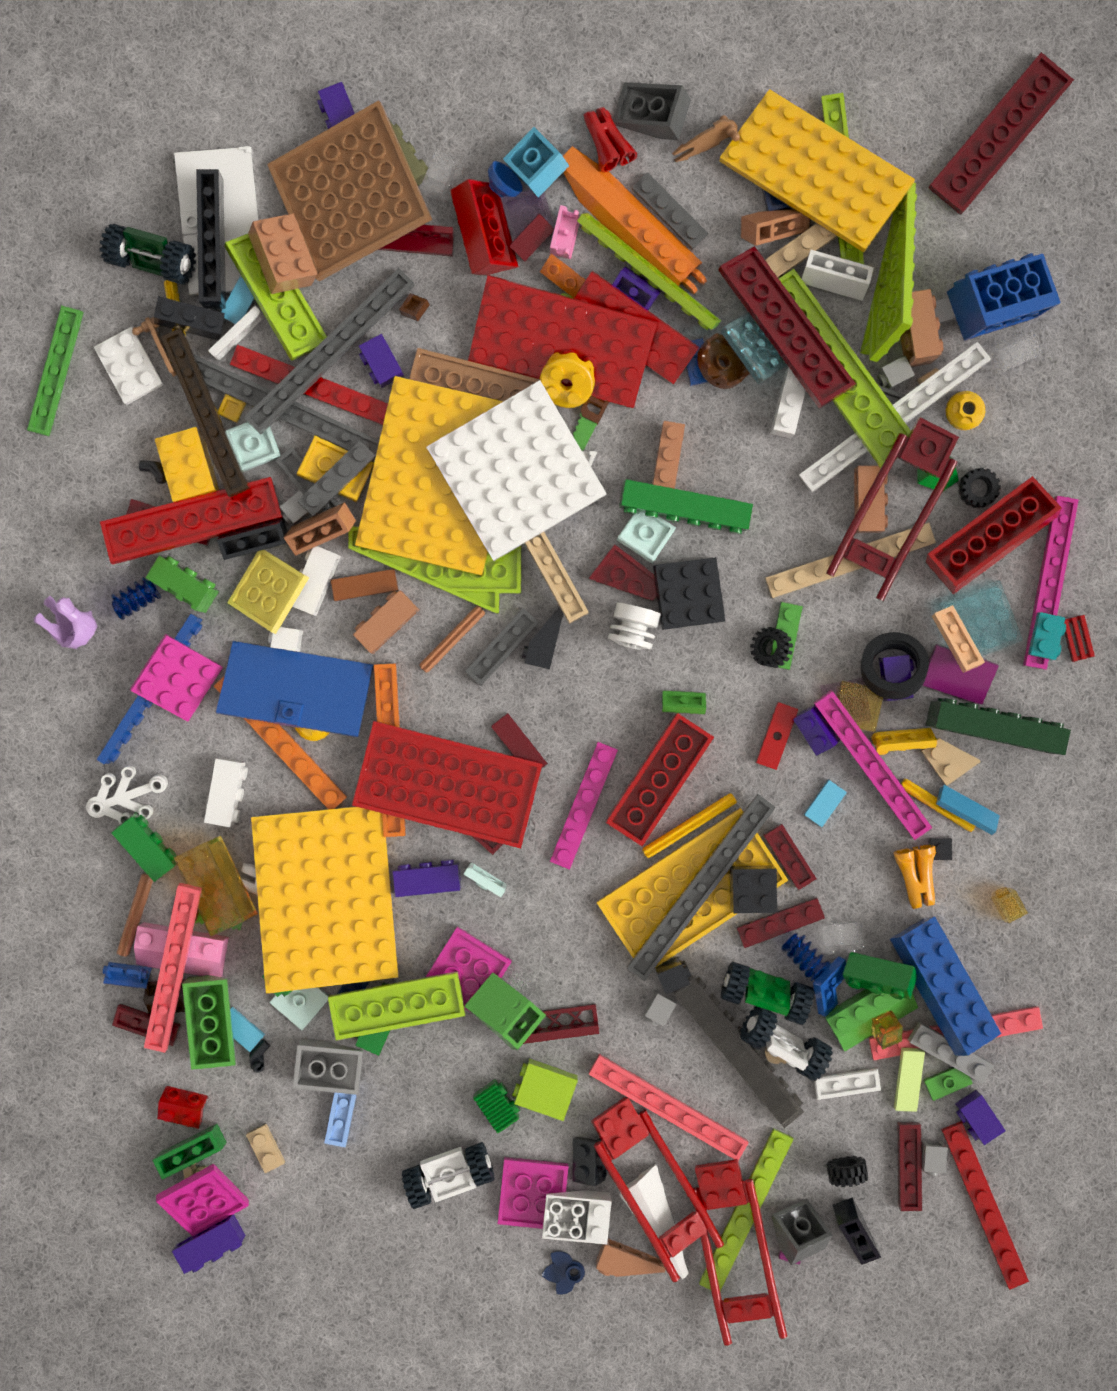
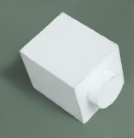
[268,627,303,652]

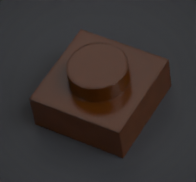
[399,293,430,321]

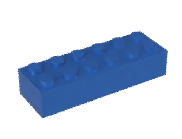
[890,916,1002,1056]

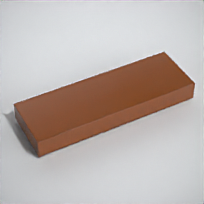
[331,569,399,602]

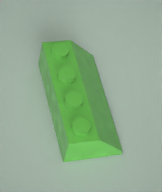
[182,975,236,1070]
[824,989,918,1052]

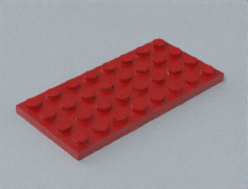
[468,275,657,408]
[352,721,543,849]

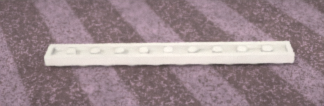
[799,342,991,493]

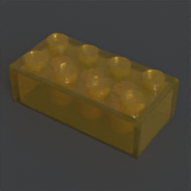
[174,836,258,936]

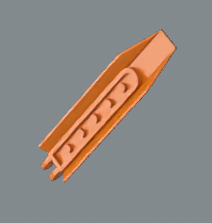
[563,146,707,294]

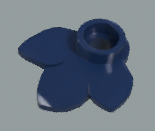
[542,1251,585,1295]

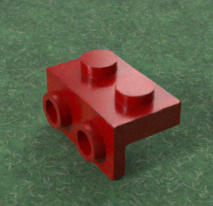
[157,1086,207,1129]

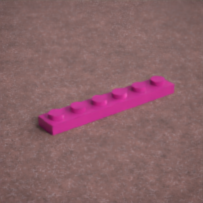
[550,742,618,870]

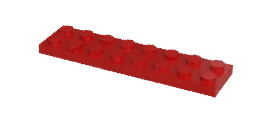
[100,477,283,565]

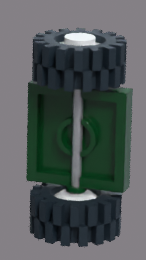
[99,224,196,285]

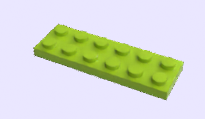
[224,233,327,361]
[328,971,466,1040]

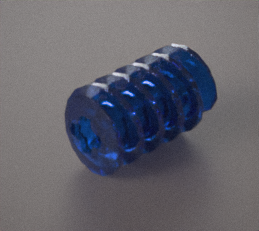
[111,577,161,620]
[781,933,830,981]

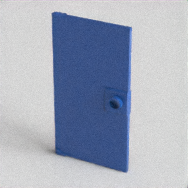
[216,641,373,737]

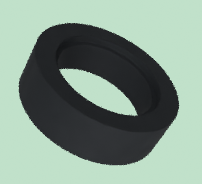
[860,632,929,700]

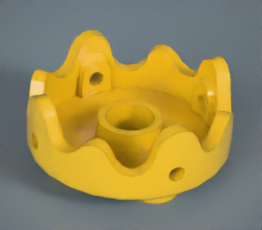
[540,352,595,408]

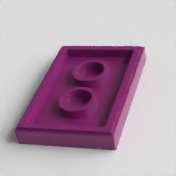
[923,644,999,705]

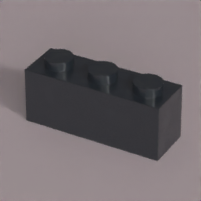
[154,296,225,340]
[217,518,288,560]

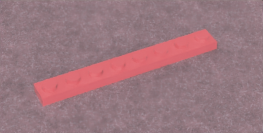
[144,883,202,1053]
[869,1006,1043,1060]
[588,1054,749,1161]

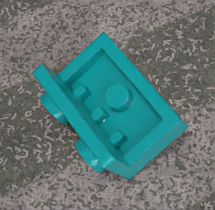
[1028,612,1066,661]

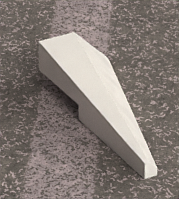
[619,1163,689,1279]

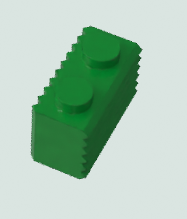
[473,1079,520,1134]

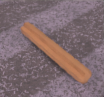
[419,606,485,673]
[117,873,153,957]

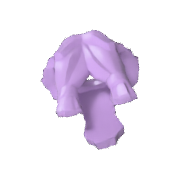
[34,596,97,649]

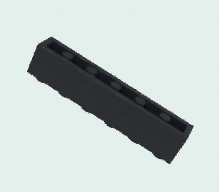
[196,169,226,309]

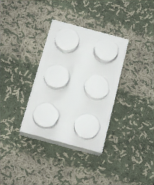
[94,327,164,405]

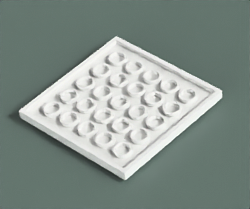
[427,380,607,561]

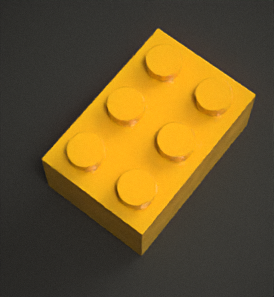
[155,427,219,502]

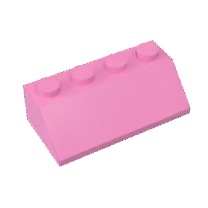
[134,922,229,977]

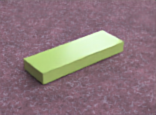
[894,1048,925,1112]

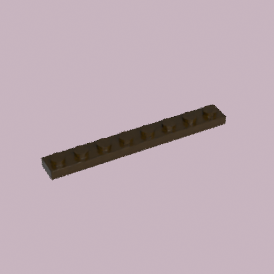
[161,328,250,497]

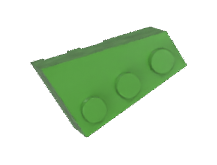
[145,555,219,613]

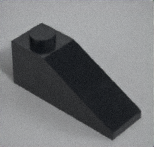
[522,607,563,670]
[833,1197,881,1265]

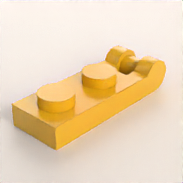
[871,728,937,755]

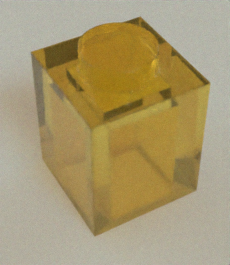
[991,887,1028,923]
[871,1010,903,1050]

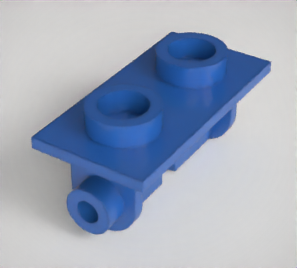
[103,962,152,989]

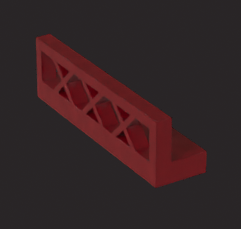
[378,225,455,257]
[523,1004,600,1044]

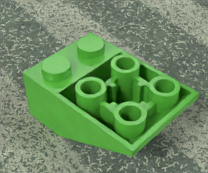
[464,972,546,1050]

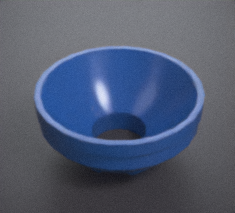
[488,161,523,198]

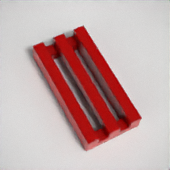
[1064,615,1095,662]

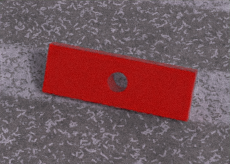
[755,702,799,770]

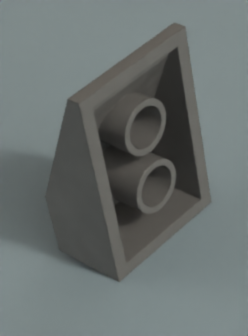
[613,82,691,140]

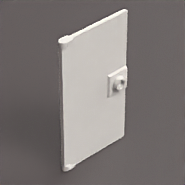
[174,146,259,296]

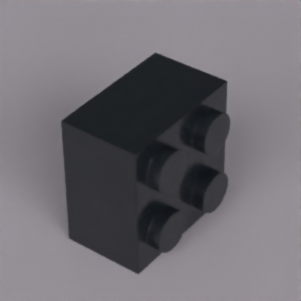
[729,865,778,914]

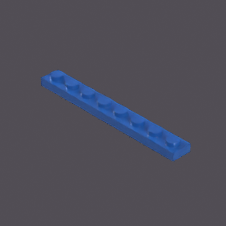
[97,614,203,764]

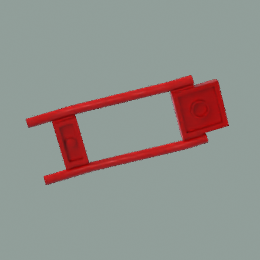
[591,1096,724,1282]
[693,1159,788,1346]

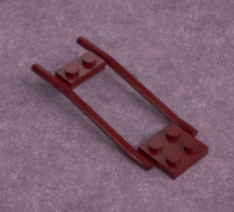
[826,417,959,602]

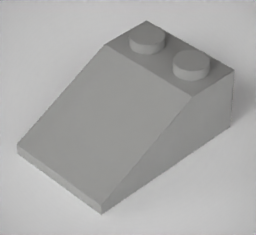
[293,1038,363,1095]

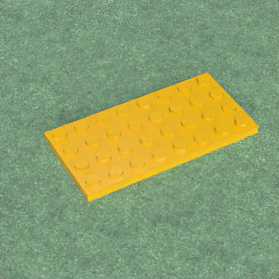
[719,89,915,252]
[597,808,788,968]

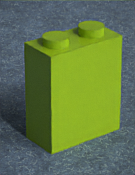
[512,1058,578,1121]

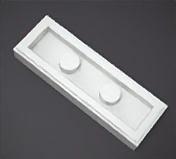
[208,306,264,361]
[814,1068,881,1100]

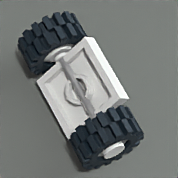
[740,1006,833,1081]
[402,1142,495,1209]

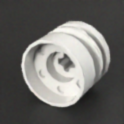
[608,603,660,650]

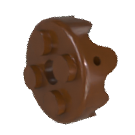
[697,333,753,389]

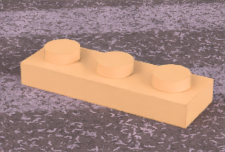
[932,605,985,673]

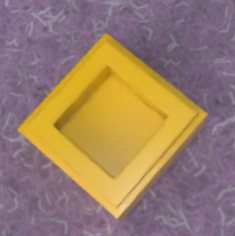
[218,394,246,423]

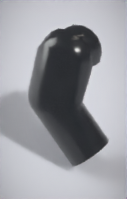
[139,460,167,484]
[249,1039,270,1073]

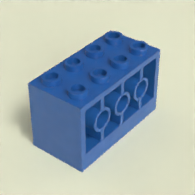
[947,253,1061,341]

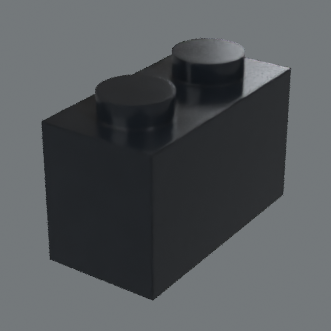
[655,957,692,994]

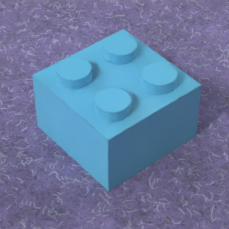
[503,127,569,197]

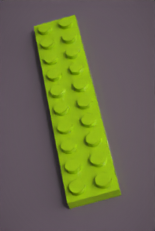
[779,269,911,468]

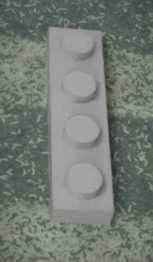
[908,1022,994,1084]

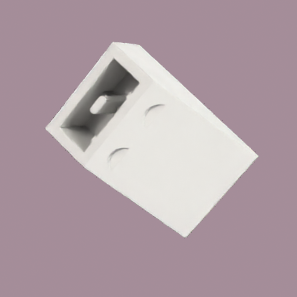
[542,1190,611,1244]

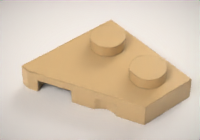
[920,738,980,786]

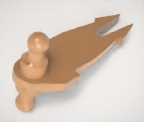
[672,115,740,162]
[132,317,177,377]

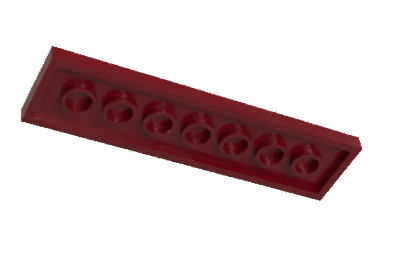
[928,52,1074,215]
[718,246,856,408]

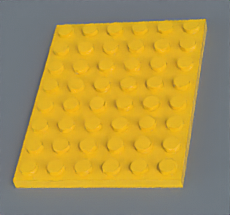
[355,376,503,576]
[251,807,398,994]

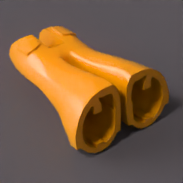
[893,845,936,909]

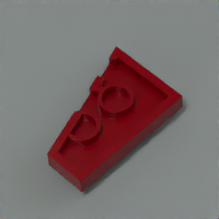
[589,545,657,601]

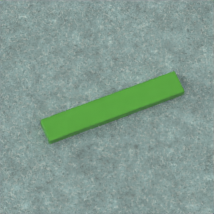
[27,305,84,437]

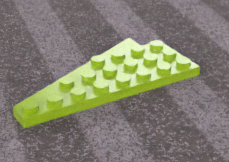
[860,183,917,362]
[348,527,522,614]

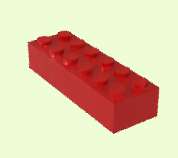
[925,476,1062,594]
[605,713,714,847]

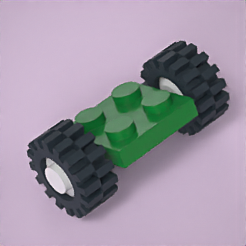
[720,961,814,1025]

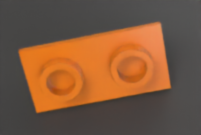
[540,253,586,298]

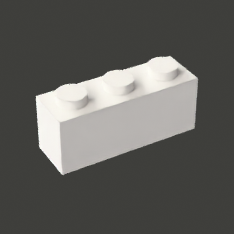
[801,250,874,301]
[770,367,806,439]
[292,546,341,616]
[204,758,248,827]

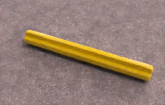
[642,793,737,858]

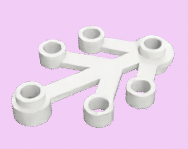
[86,766,168,824]

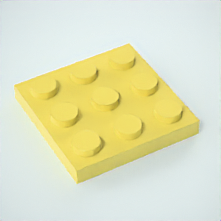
[227,550,309,634]

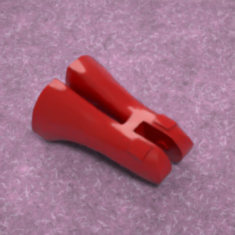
[583,107,637,173]

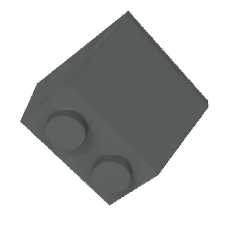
[772,1199,832,1265]

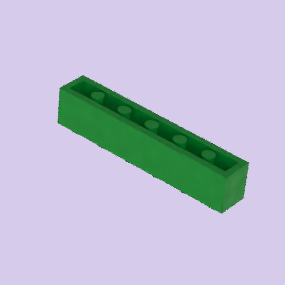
[618,479,753,534]

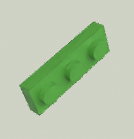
[770,602,803,670]

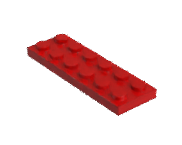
[574,271,699,384]

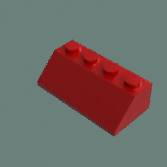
[450,179,519,276]

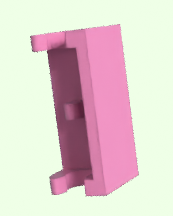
[550,205,580,259]

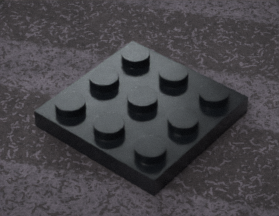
[653,557,725,630]

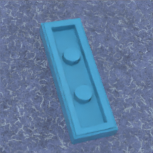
[936,785,1000,835]

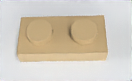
[246,1124,285,1173]

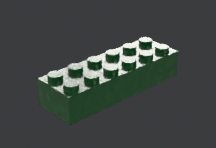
[925,698,1071,755]

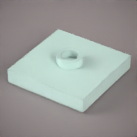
[226,422,281,472]
[617,511,676,564]
[464,863,507,897]
[269,987,329,1030]

